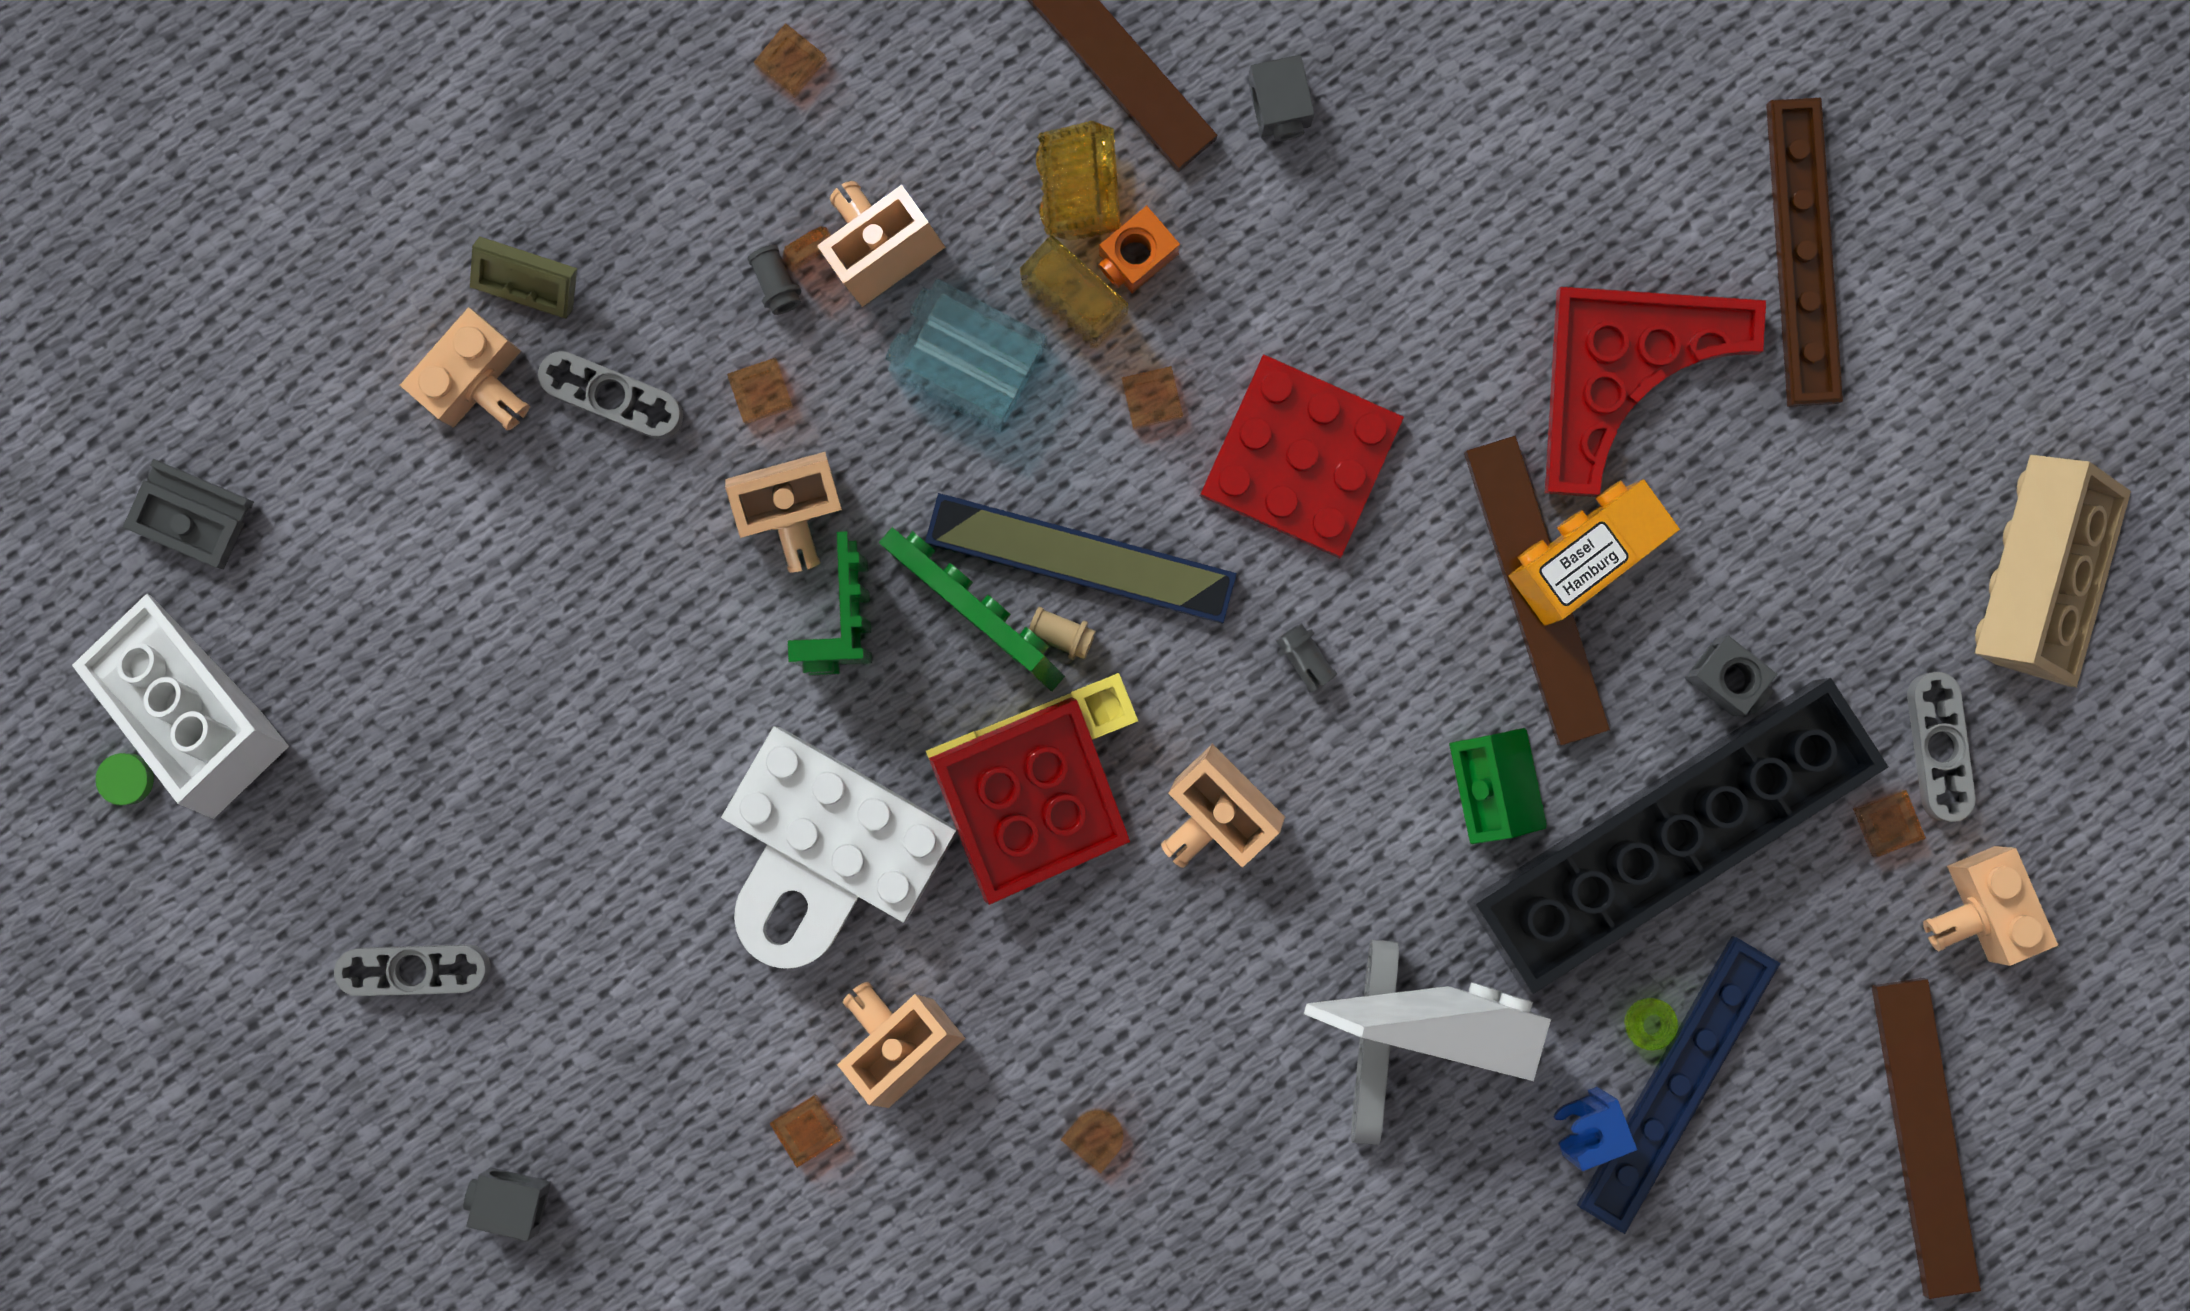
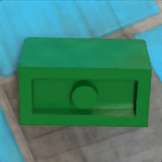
[1449,728,1547,844]

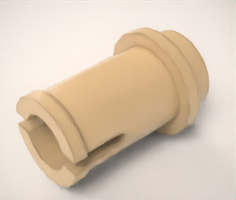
[1029,607,1096,660]

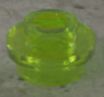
[1624,998,1678,1051]

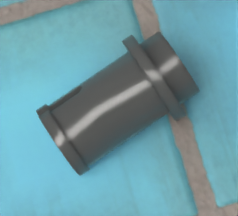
[748,245,802,315]
[1276,623,1337,693]

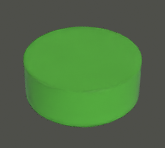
[96,753,154,805]

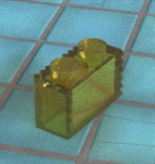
[1036,121,1121,241]
[1020,235,1129,348]

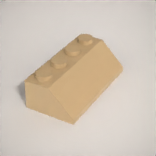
[1975,455,2131,688]

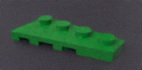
[879,527,1065,692]

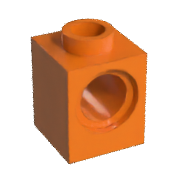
[1098,205,1180,293]

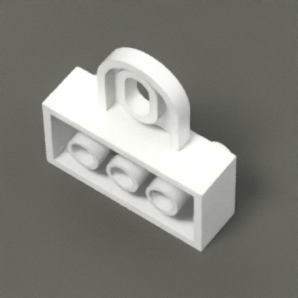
[721,726,958,968]

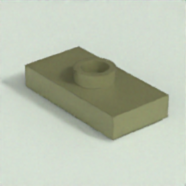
[470,236,577,319]

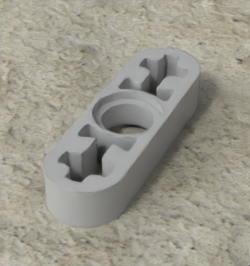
[538,351,683,439]
[1907,672,1976,822]
[334,944,491,996]

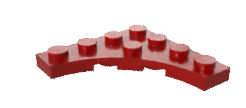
[1545,287,1766,497]

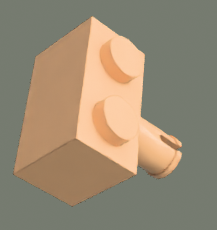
[817,181,946,307]
[400,307,530,430]
[725,452,842,573]
[1161,743,1285,868]
[1923,846,2058,966]
[837,982,966,1108]

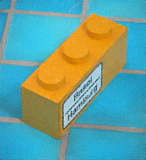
[1508,479,1680,626]

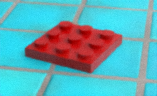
[1200,354,1404,559]
[929,697,1130,905]

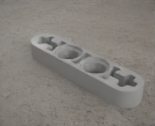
[1351,939,1399,1145]

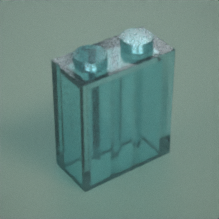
[886,278,1048,434]

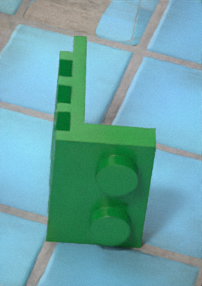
[788,531,872,676]

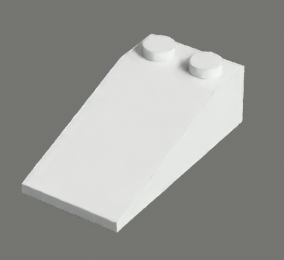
[72,594,289,819]
[1304,982,1551,1081]

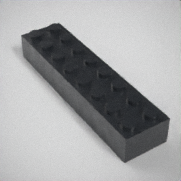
[1467,678,1889,994]

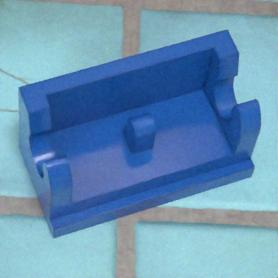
[1554,1087,1637,1171]

